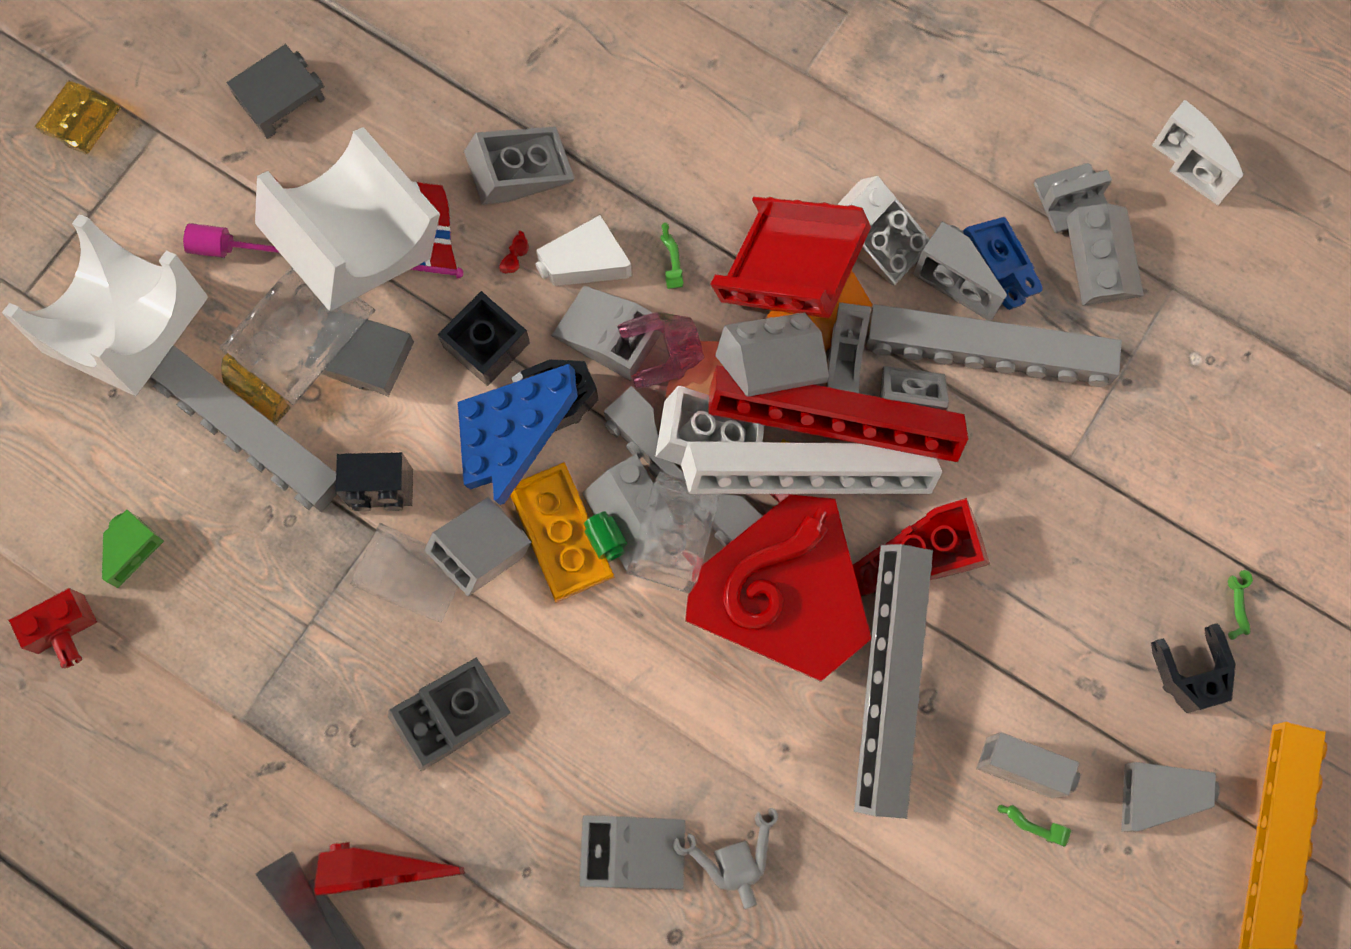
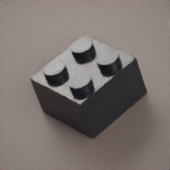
[438,291,530,386]
[335,452,413,512]

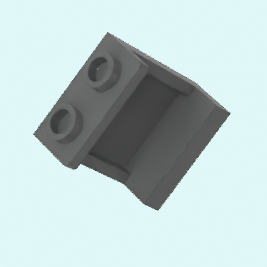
[226,44,325,139]

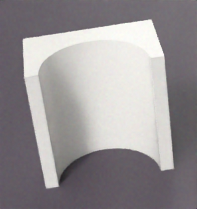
[255,127,440,311]

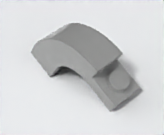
[825,303,870,393]

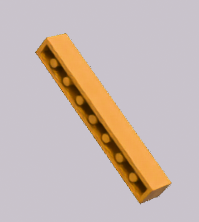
[1238,722,1328,949]

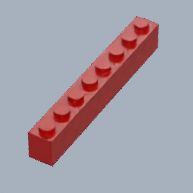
[708,365,969,463]

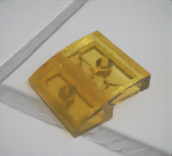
[35,80,121,155]

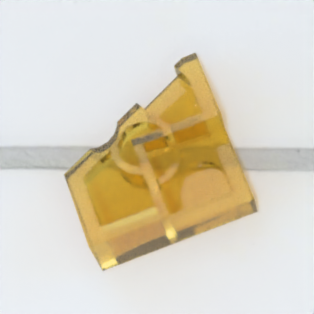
[221,353,291,425]

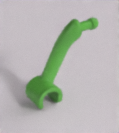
[660,223,683,289]
[1228,570,1253,640]
[997,805,1071,847]

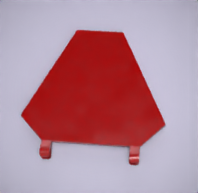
[677,494,871,682]

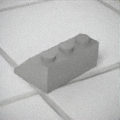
[1066,203,1144,306]
[715,313,829,397]
[582,454,684,575]

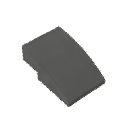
[305,312,414,397]
[388,657,511,772]

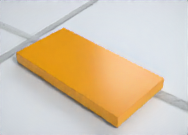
[510,462,615,603]

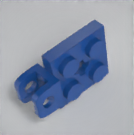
[963,216,1043,310]

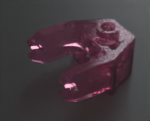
[617,312,705,388]

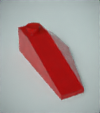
[853,498,990,597]

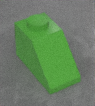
[102,510,164,588]

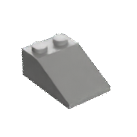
[464,127,574,205]
[913,221,1007,321]

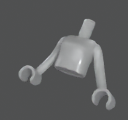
[673,808,778,909]

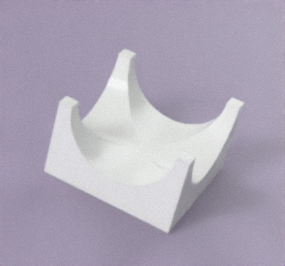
[2,214,208,396]

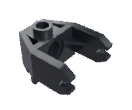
[511,359,599,432]
[1151,623,1236,714]

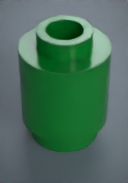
[584,511,627,562]

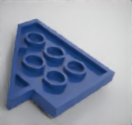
[458,364,578,505]

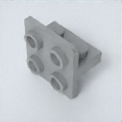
[1034,163,1112,234]

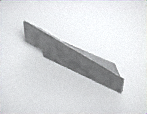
[255,852,365,949]

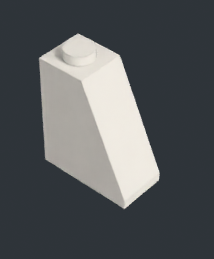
[535,215,632,286]

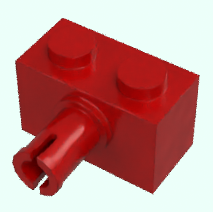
[8,588,97,669]

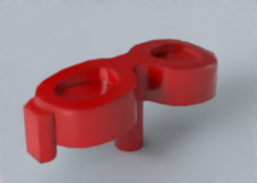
[499,230,529,274]

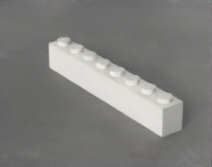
[681,442,942,494]

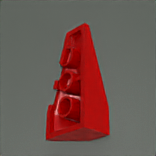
[314,842,465,895]

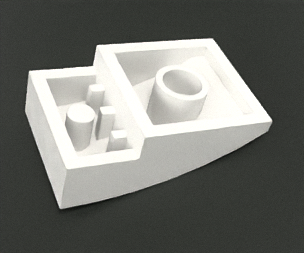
[1152,100,1244,205]

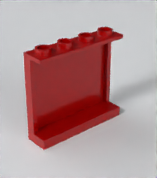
[710,197,871,319]

